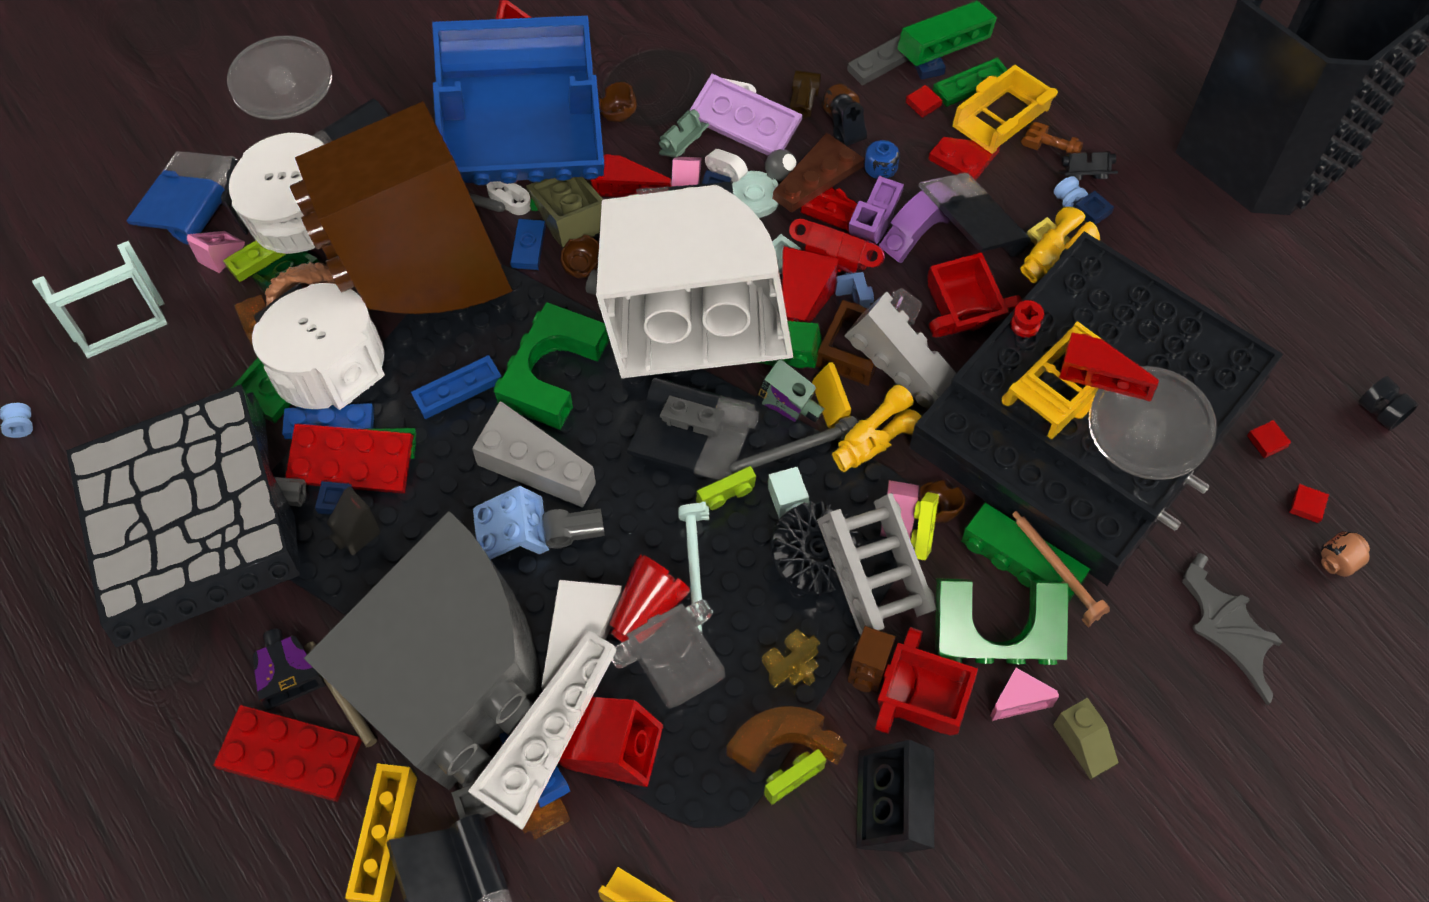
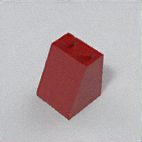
[558,697,663,787]

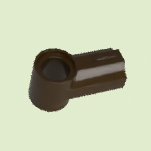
[789,70,821,120]

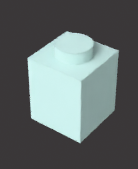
[768,467,809,519]

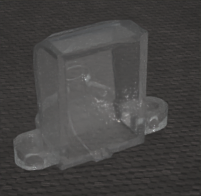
[611,600,725,708]

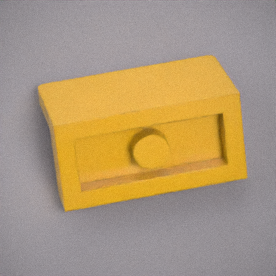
[598,867,675,902]

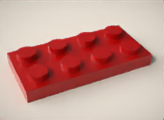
[285,424,413,494]
[214,705,362,802]

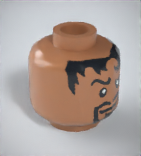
[1321,531,1370,577]

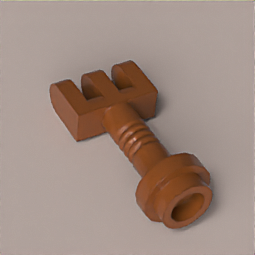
[1021,122,1083,154]

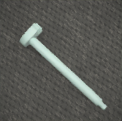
[678,502,709,633]

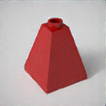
[782,246,839,323]

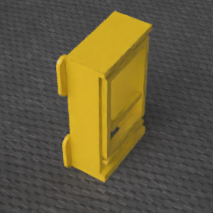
[952,65,1058,154]
[1001,321,1103,439]

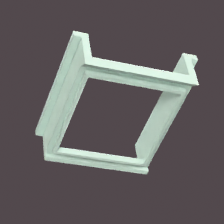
[32,241,167,359]

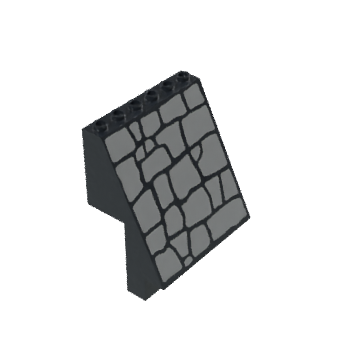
[66,384,300,647]

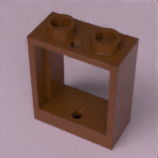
[816,300,877,386]

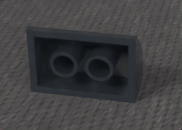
[856,740,934,852]

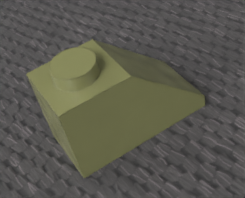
[1053,698,1119,780]

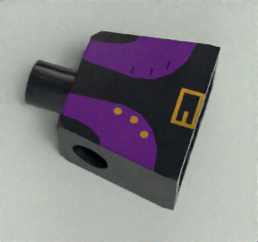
[252,628,326,710]

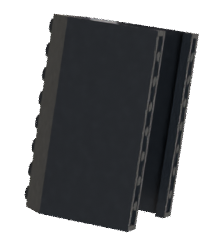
[1175,0,1429,215]

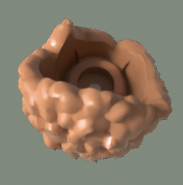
[265,262,354,306]

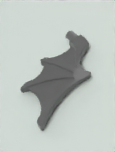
[1182,553,1282,705]

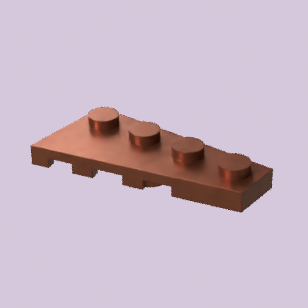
[773,133,865,213]

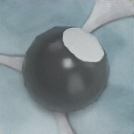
[765,149,798,182]

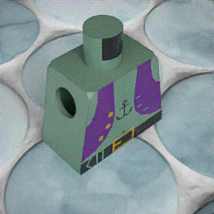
[756,359,825,423]

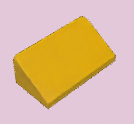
[812,362,851,428]

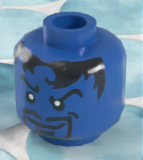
[864,140,900,179]

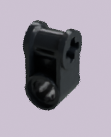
[831,94,867,146]

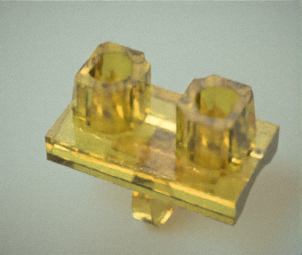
[762,629,820,687]

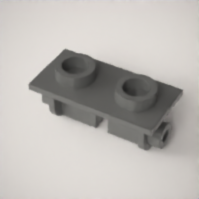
[660,395,725,438]

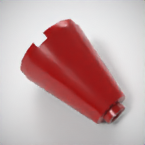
[609,554,691,644]

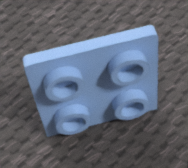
[473,486,549,560]

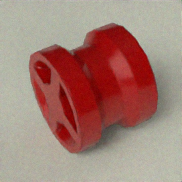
[1011,300,1044,338]

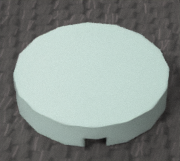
[732,171,779,218]

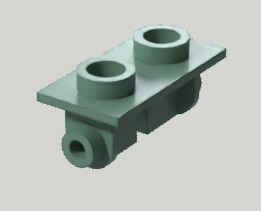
[659,109,709,158]

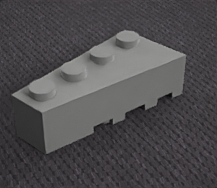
[844,291,956,409]
[472,401,596,507]

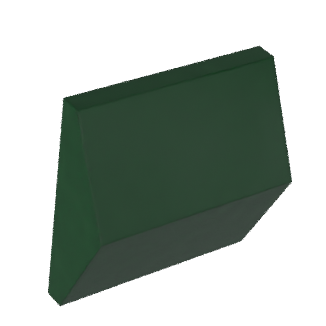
[251,251,319,291]

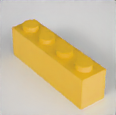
[345,763,417,902]

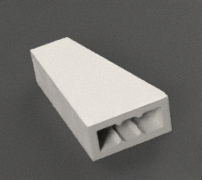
[541,580,622,691]

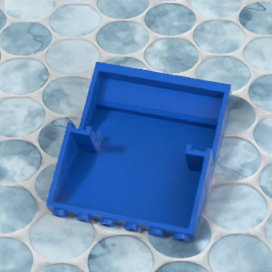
[432,15,604,185]

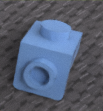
[835,272,874,309]

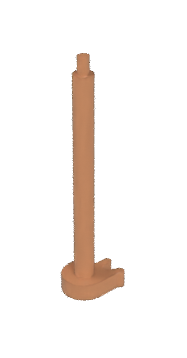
[1012,511,1110,627]

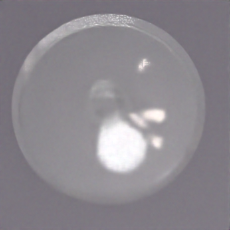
[227,36,332,120]
[1089,366,1217,480]

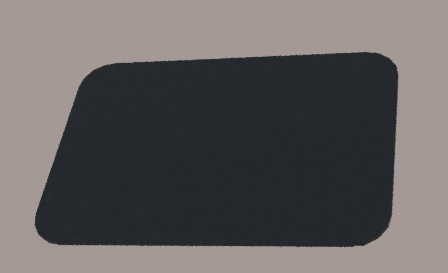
[271,265,919,828]

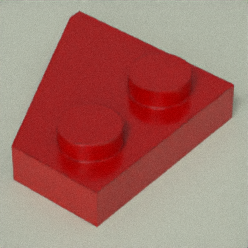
[928,137,1001,184]
[801,187,857,231]

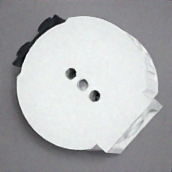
[221,133,324,254]
[252,283,385,410]

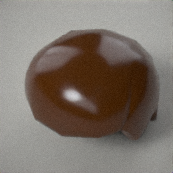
[598,82,637,122]
[560,234,599,278]
[918,480,966,524]

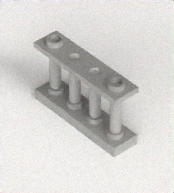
[817,493,937,637]

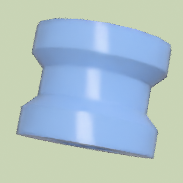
[1054,176,1088,208]
[0,403,33,438]

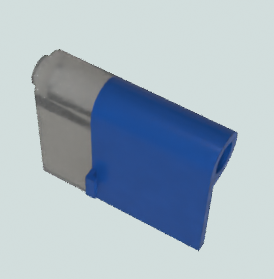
[126,151,239,245]

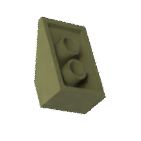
[526,177,604,248]

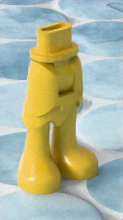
[1020,207,1100,283]
[832,385,922,472]

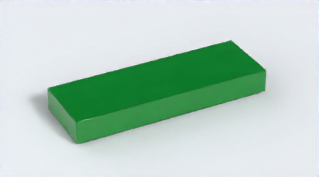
[933,57,1008,107]

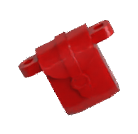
[789,219,885,273]
[927,252,1022,337]
[875,627,978,736]

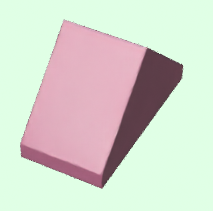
[672,157,701,186]
[186,231,245,273]
[880,480,919,539]
[990,668,1059,721]

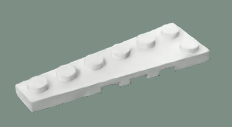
[468,630,617,830]

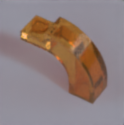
[727,706,846,773]

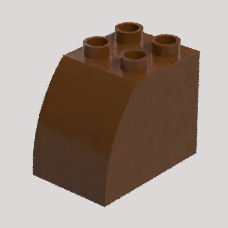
[290,101,512,314]

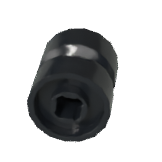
[1359,376,1419,431]

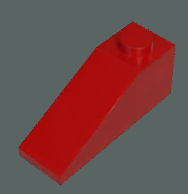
[591,154,671,197]
[1059,332,1159,401]

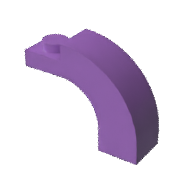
[849,176,904,244]
[879,185,955,263]

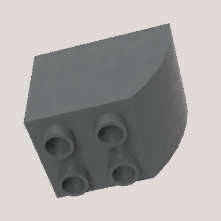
[304,511,540,790]

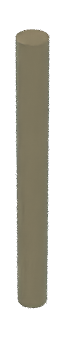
[304,641,377,747]

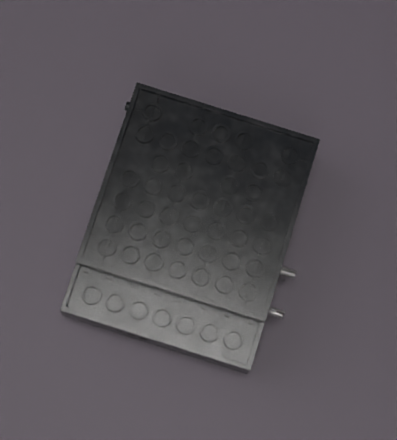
[909,231,1283,586]

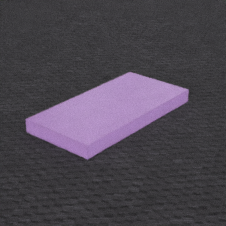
[690,73,802,156]

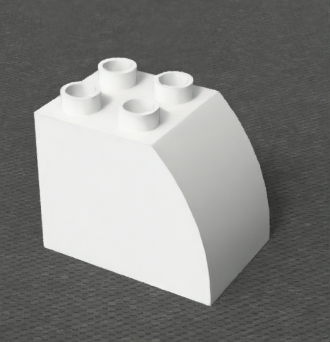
[596,185,793,378]

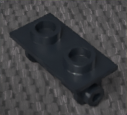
[1059,151,1118,180]

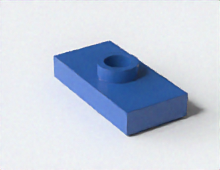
[510,219,546,270]

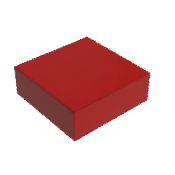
[905,85,942,118]
[1247,420,1291,459]
[1289,484,1329,524]

